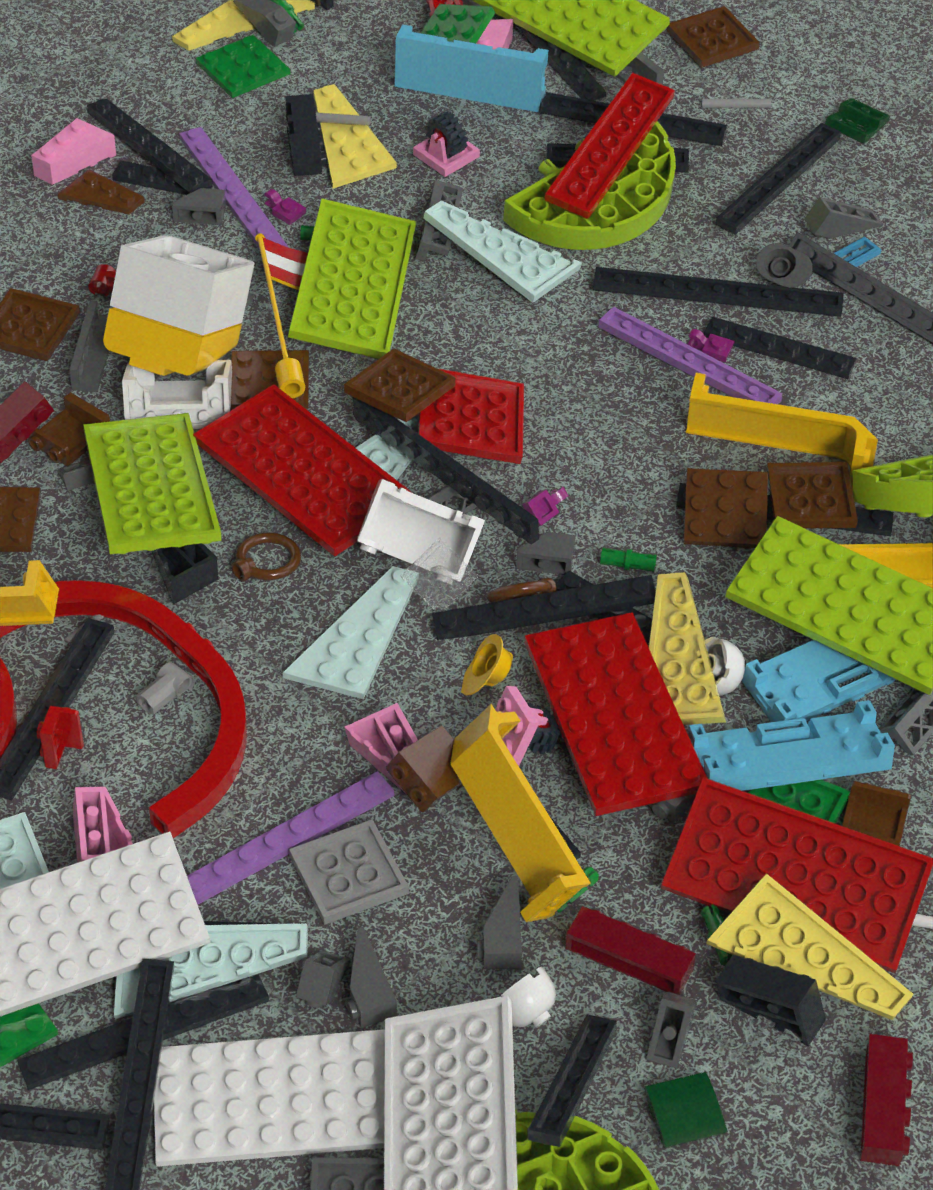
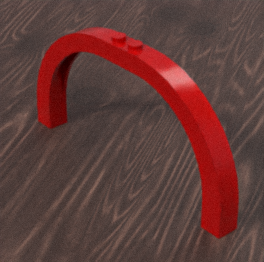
[0,580,247,838]

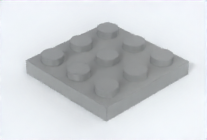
[289,819,409,925]

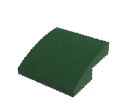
[825,98,891,144]
[644,1072,728,1148]

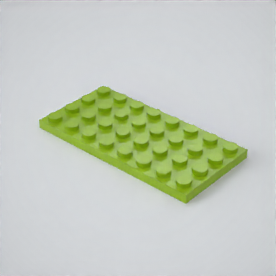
[472,0,670,77]
[288,198,416,359]
[84,413,221,554]
[725,516,933,695]

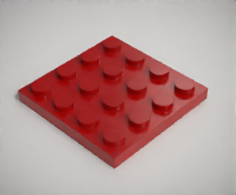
[417,368,524,464]

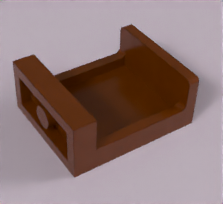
[28,392,110,466]
[386,725,463,812]
[842,781,911,846]

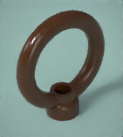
[231,532,302,582]
[486,578,556,603]

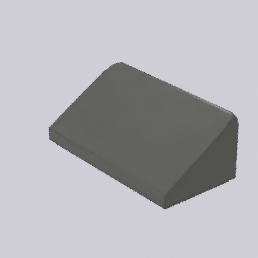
[57,459,95,491]

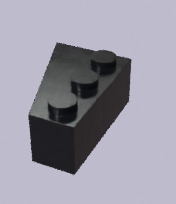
[285,94,326,176]
[151,543,219,605]
[715,955,826,1047]

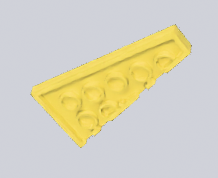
[172,0,315,51]
[314,84,397,188]
[649,572,726,725]
[706,874,914,1020]

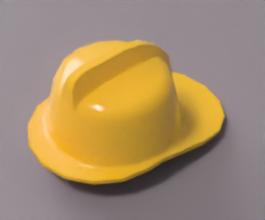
[461,634,513,695]

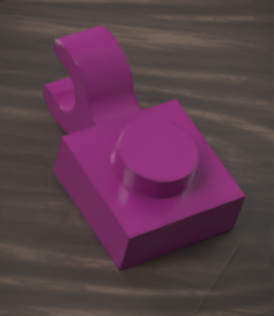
[264,189,306,225]
[687,329,734,362]
[522,487,569,526]

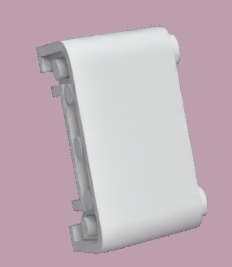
[122,360,232,429]
[357,479,485,585]

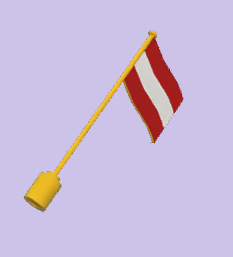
[255,233,308,398]

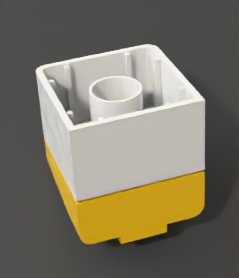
[103,235,255,376]

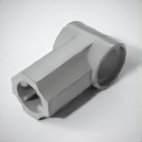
[136,662,195,715]

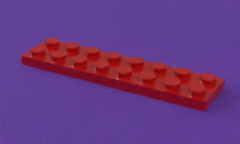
[545,73,675,219]

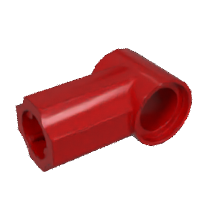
[88,264,116,296]

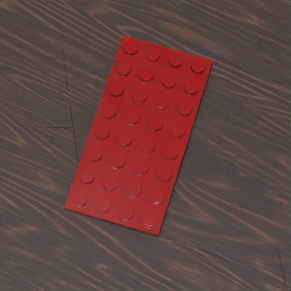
[193,384,414,557]
[524,612,708,817]
[661,777,933,974]

